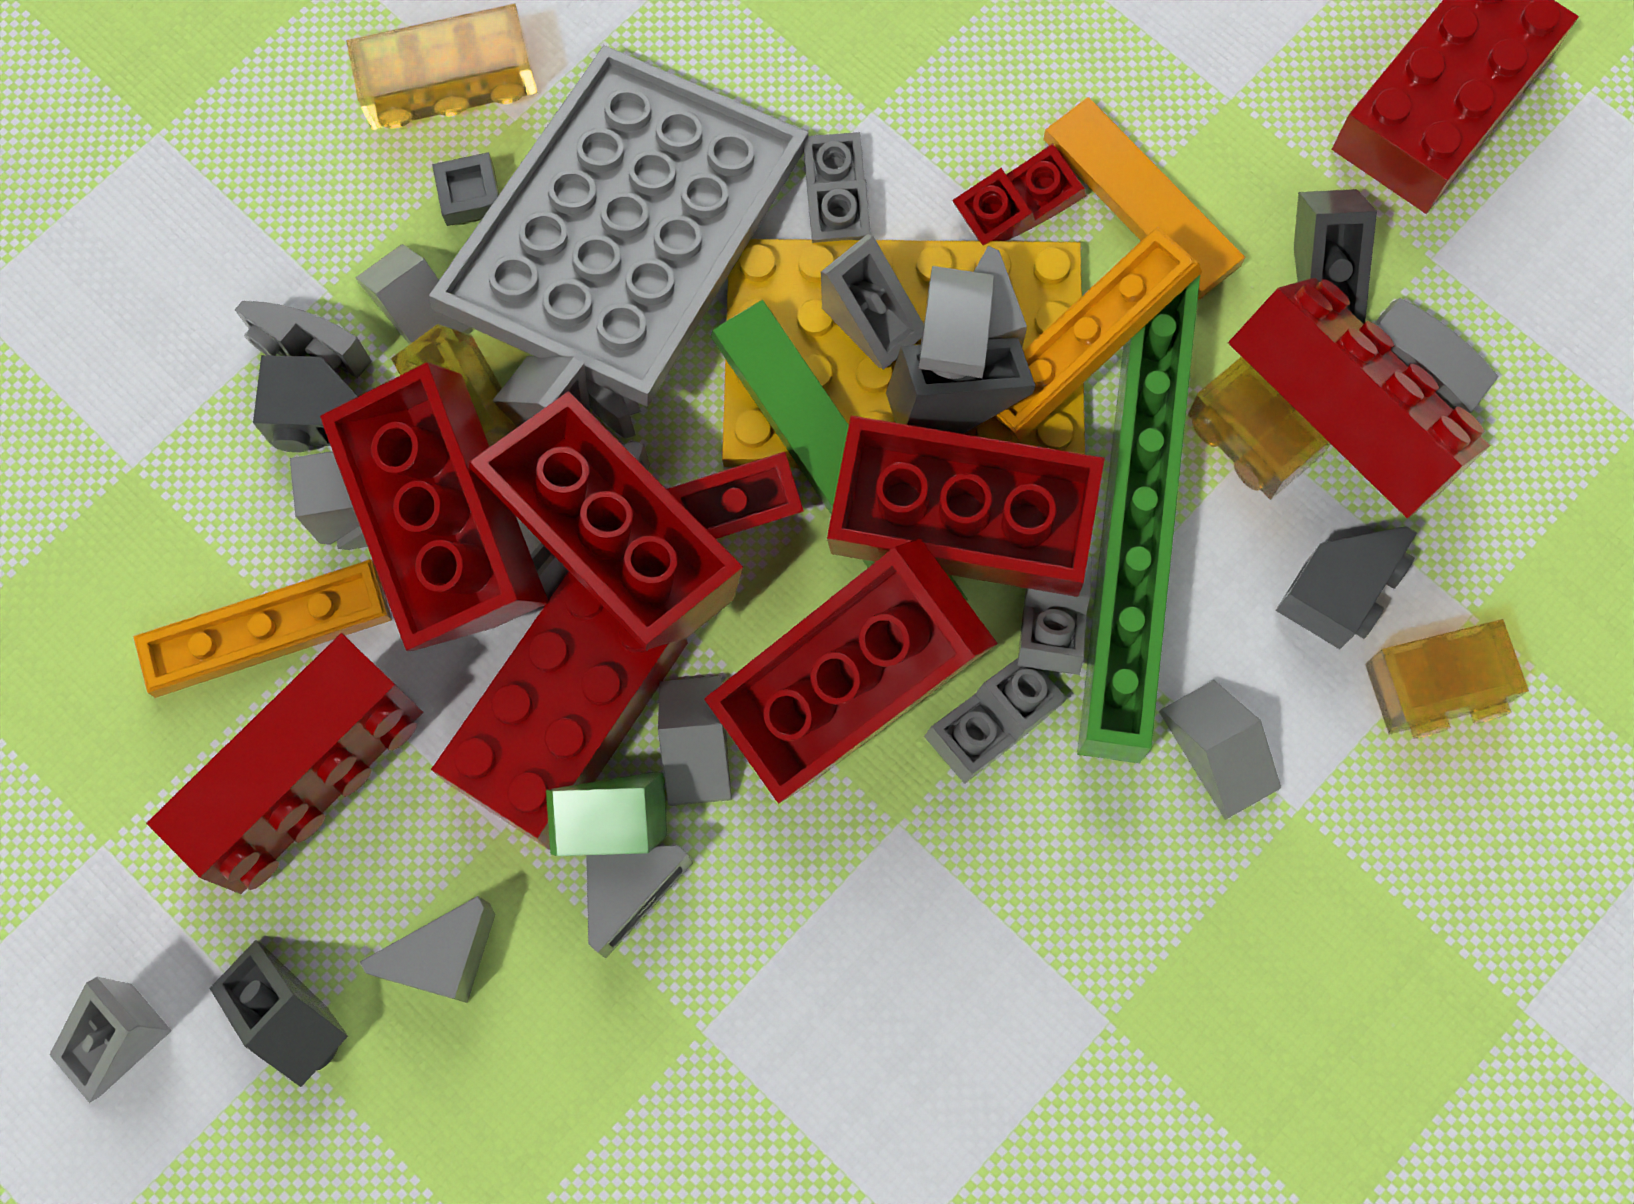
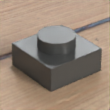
[432,152,499,226]

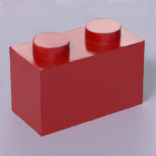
[667,452,804,539]

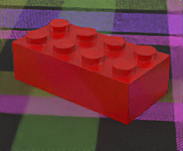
[1331,0,1579,214]
[1228,277,1491,519]
[827,415,1105,597]
[704,538,998,804]
[431,572,688,850]
[146,633,424,894]

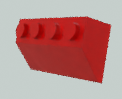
[320,362,549,651]
[469,391,743,650]

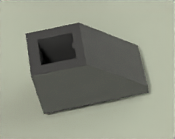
[253,355,358,452]
[1275,526,1417,649]

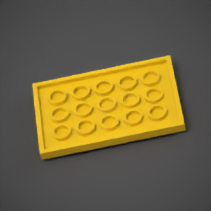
[722,239,1085,468]

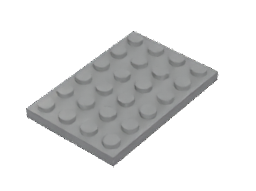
[429,45,809,407]

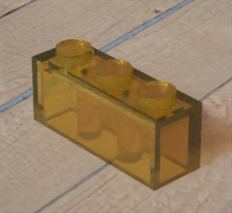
[346,3,538,129]

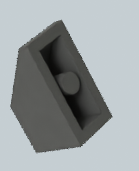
[1294,189,1377,324]
[886,338,1035,434]
[209,940,348,1087]

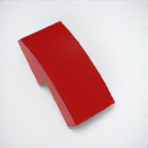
[952,143,1086,246]

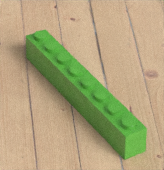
[1077,275,1200,764]

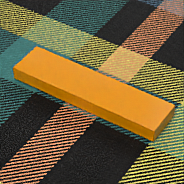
[1043,97,1245,300]
[995,227,1202,441]
[133,559,392,698]

